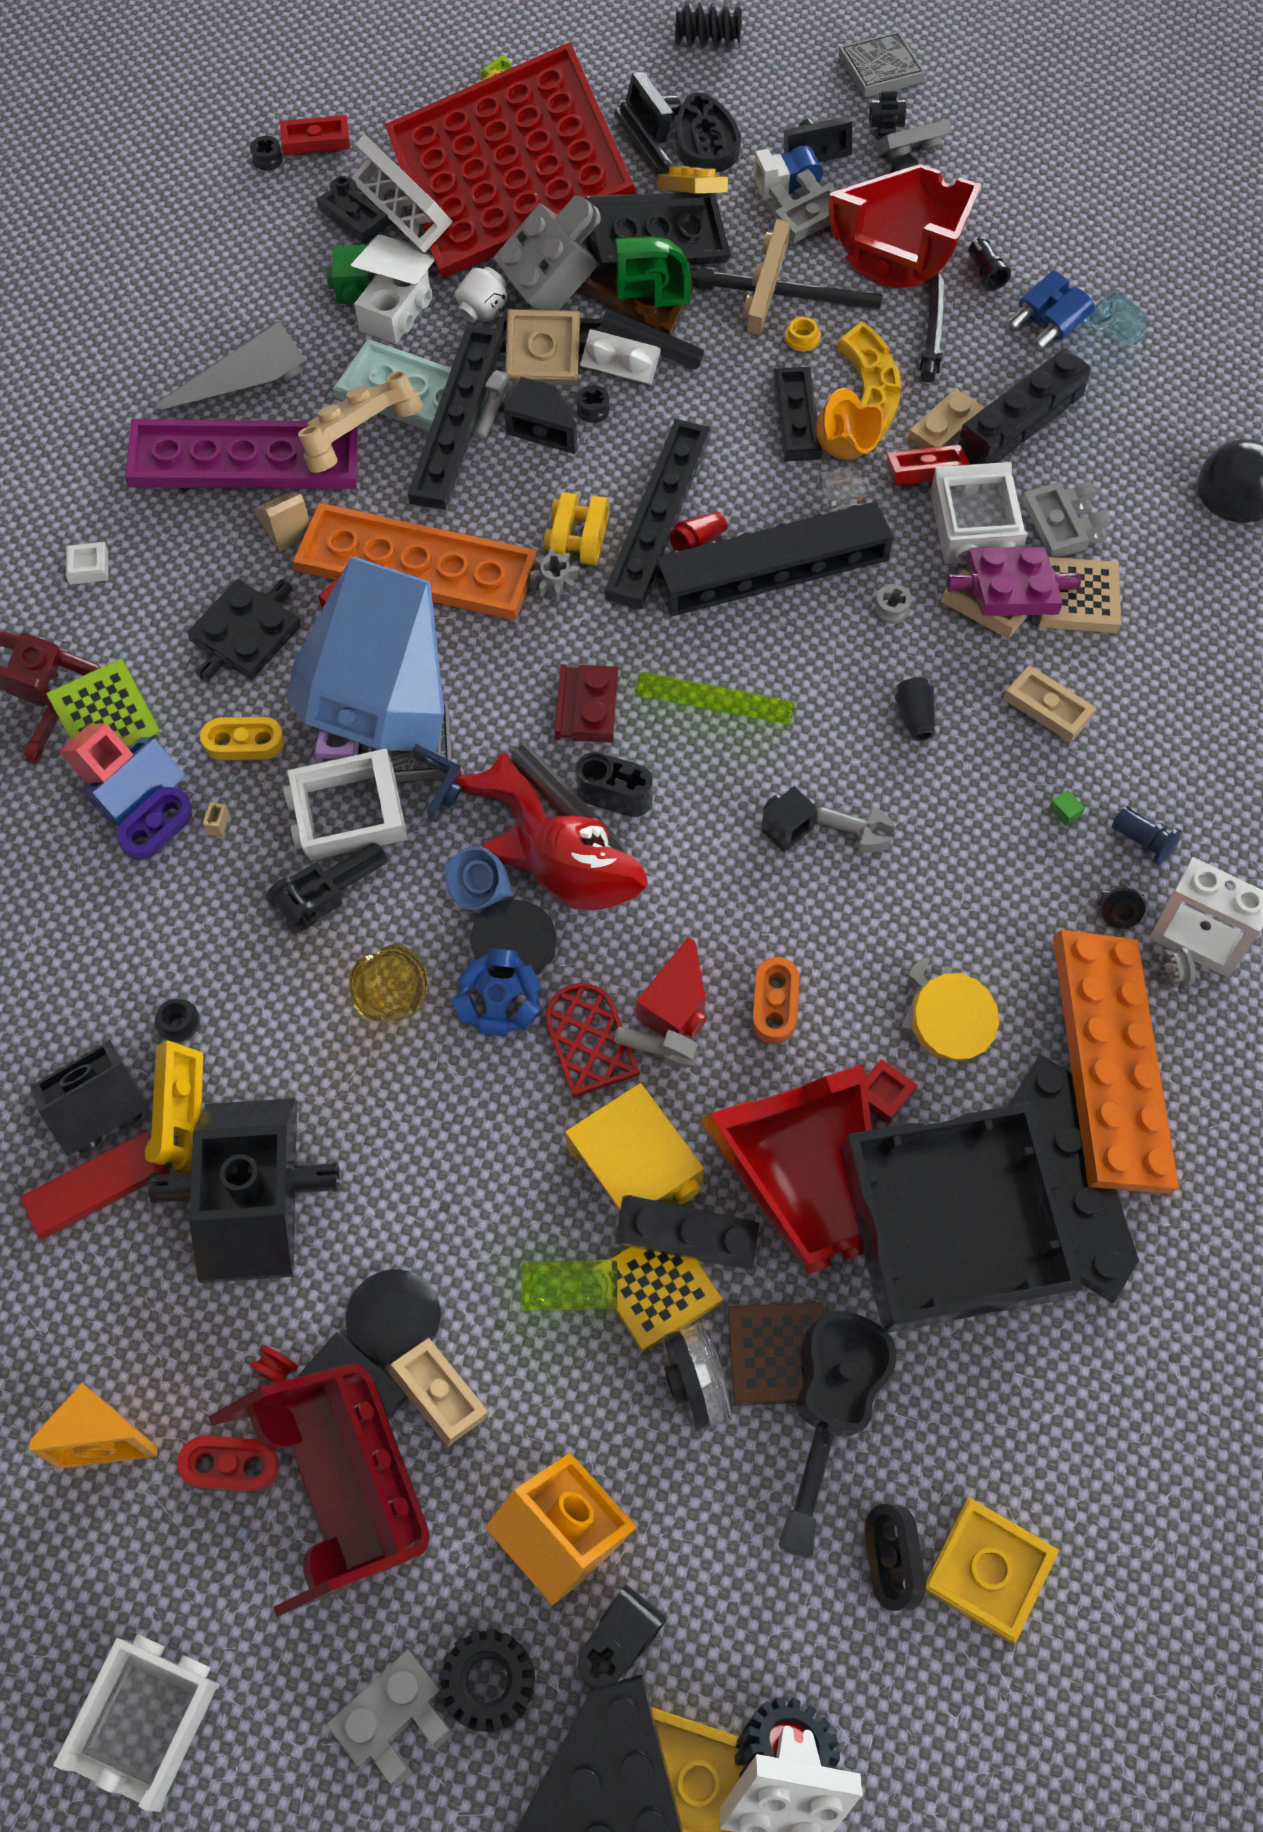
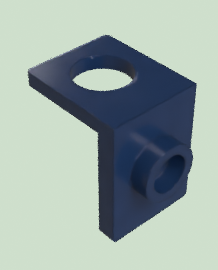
[413,744,462,823]

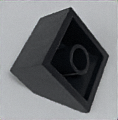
[30,1040,150,1156]

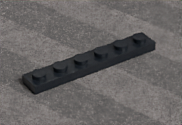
[407,326,503,510]
[605,418,710,609]

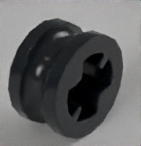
[250,136,283,171]
[577,385,610,423]

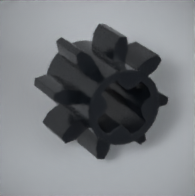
[869,91,906,136]

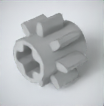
[530,549,579,601]

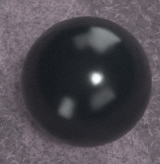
[1197,439,1263,523]

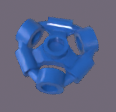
[452,948,542,1037]

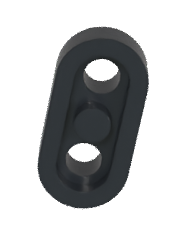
[864,1504,926,1611]

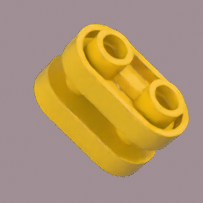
[544,492,609,566]

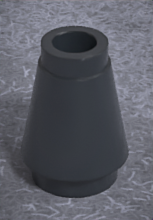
[894,677,936,741]

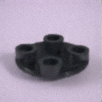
[346,1269,442,1364]

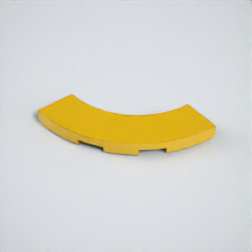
[837,321,901,440]

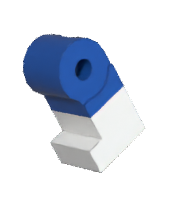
[754,146,823,200]

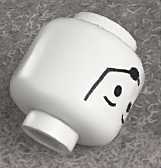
[455,267,508,323]

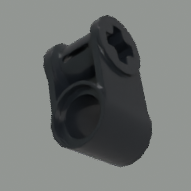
[578,1584,668,1688]

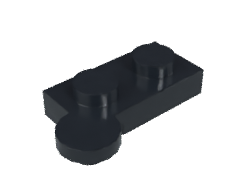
[316,176,390,244]

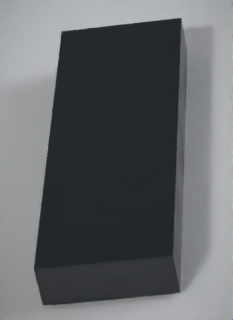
[773,367,822,462]

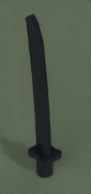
[919,272,944,383]

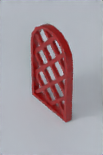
[546,983,640,1098]

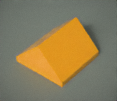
[30,1383,157,1469]

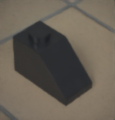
[504,377,578,454]

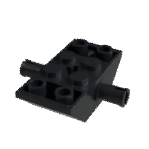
[148,1098,340,1283]

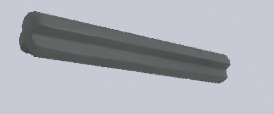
[511,744,628,854]

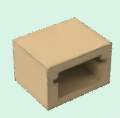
[203,802,230,837]

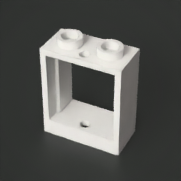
[284,749,408,861]
[1149,857,1263,978]

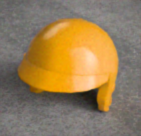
[816,388,884,461]

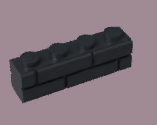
[958,348,1091,465]

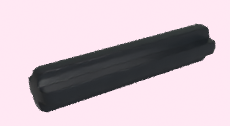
[615,101,673,174]
[601,309,704,369]

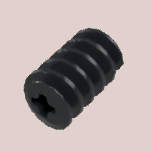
[675,1,742,49]

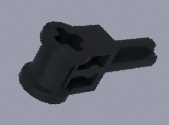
[266,843,388,933]

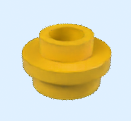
[785,317,821,352]

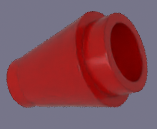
[670,511,727,551]

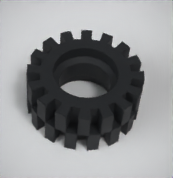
[439,1629,535,1733]

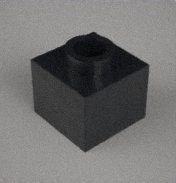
[761,786,817,852]

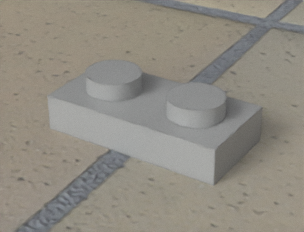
[876,118,953,159]

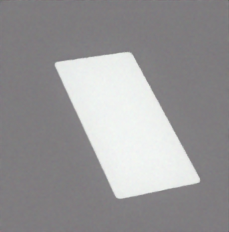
[351,234,435,285]

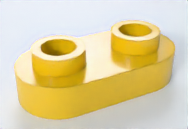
[200,717,285,761]

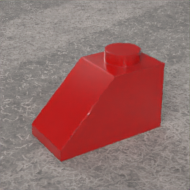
[636,937,707,1038]

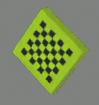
[46,658,161,748]

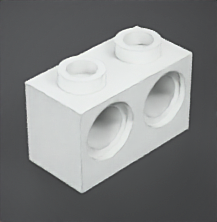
[354,271,432,344]

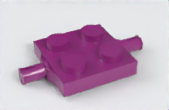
[946,547,1081,616]

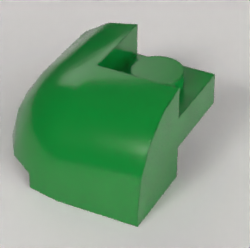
[615,236,691,307]

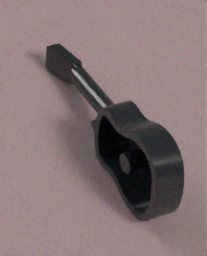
[778,1311,896,1559]

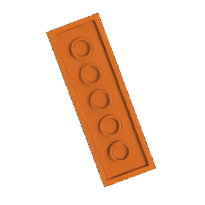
[293,503,538,621]
[1053,929,1179,1194]

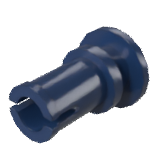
[1112,806,1182,866]

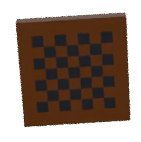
[728,1302,824,1406]

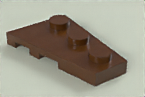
[581,256,693,335]

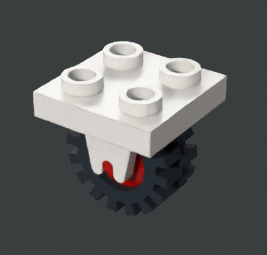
[720,1697,862,1832]

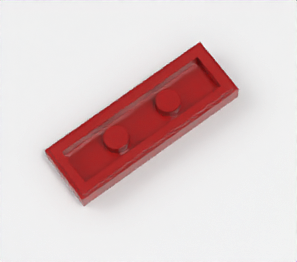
[20,1130,169,1240]

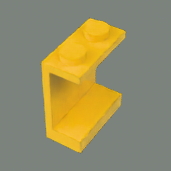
[565,1083,704,1211]

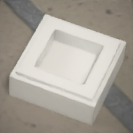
[66,542,108,585]

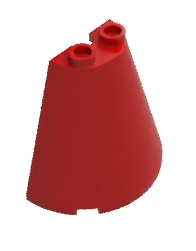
[828,164,981,288]
[700,1064,872,1274]

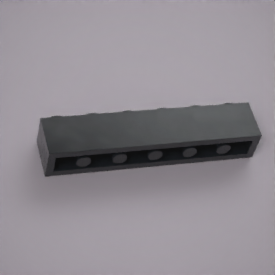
[656,501,893,617]

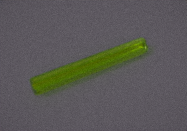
[637,672,794,724]

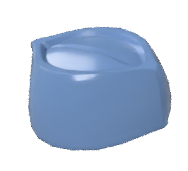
[446,846,514,910]

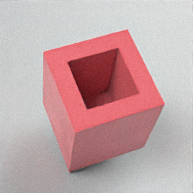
[58,723,134,783]

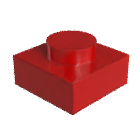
[866,1059,918,1124]

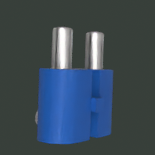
[1007,271,1095,350]

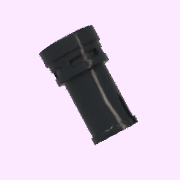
[968,237,1011,290]

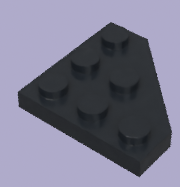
[515,1674,684,1832]

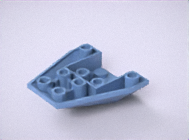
[287,556,445,752]

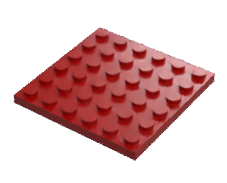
[384,42,637,279]

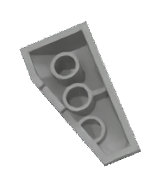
[157,321,305,410]

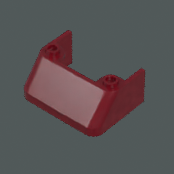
[209,1364,429,1617]

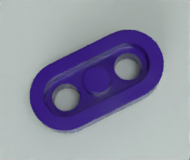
[117,787,192,860]

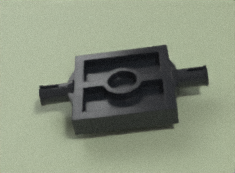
[187,578,301,683]

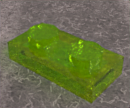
[521,1260,617,1312]

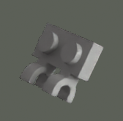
[766,169,837,244]
[1023,481,1111,557]
[326,1649,454,1788]

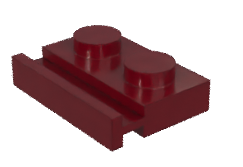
[554,664,618,743]

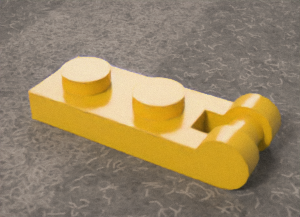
[145,1040,204,1173]

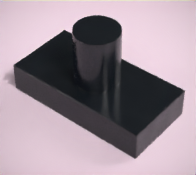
[625,72,681,143]
[784,116,852,162]

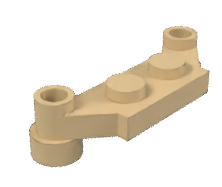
[298,371,423,473]

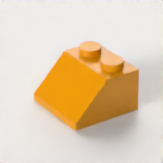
[485,1453,637,1606]

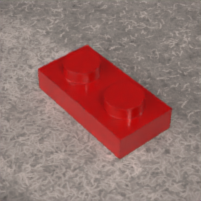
[280,115,351,155]
[886,445,970,486]

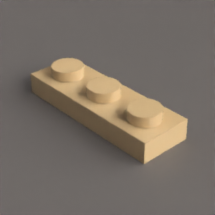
[743,219,790,336]

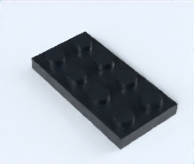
[585,192,731,271]

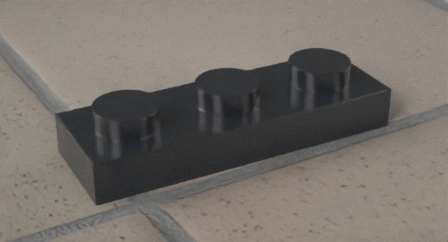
[615,1195,759,1270]

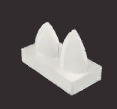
[580,329,661,386]

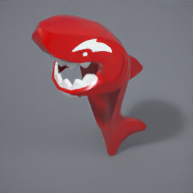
[457,753,648,911]

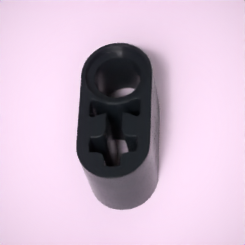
[576,752,653,817]

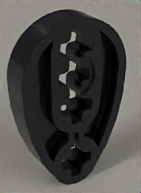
[676,93,741,172]

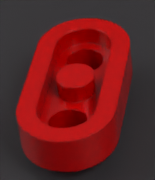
[177,1436,280,1493]

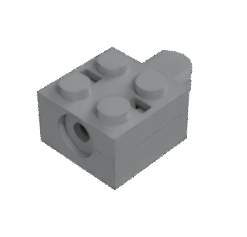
[493,196,601,310]

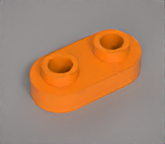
[752,957,800,1044]

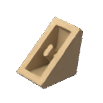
[252,493,310,552]

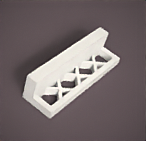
[352,134,453,253]

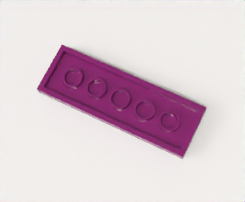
[125,419,358,489]

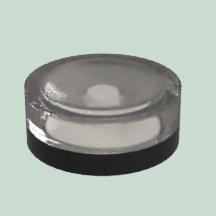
[664,1323,732,1431]

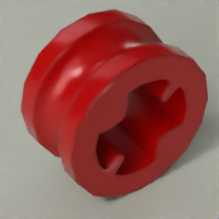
[249,1345,299,1383]

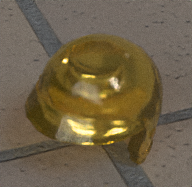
[349,945,428,1023]

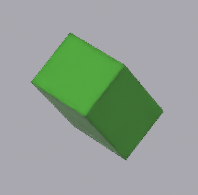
[1049,790,1085,826]

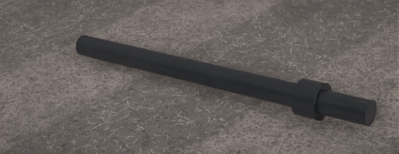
[690,266,883,309]

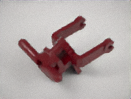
[0,631,101,765]

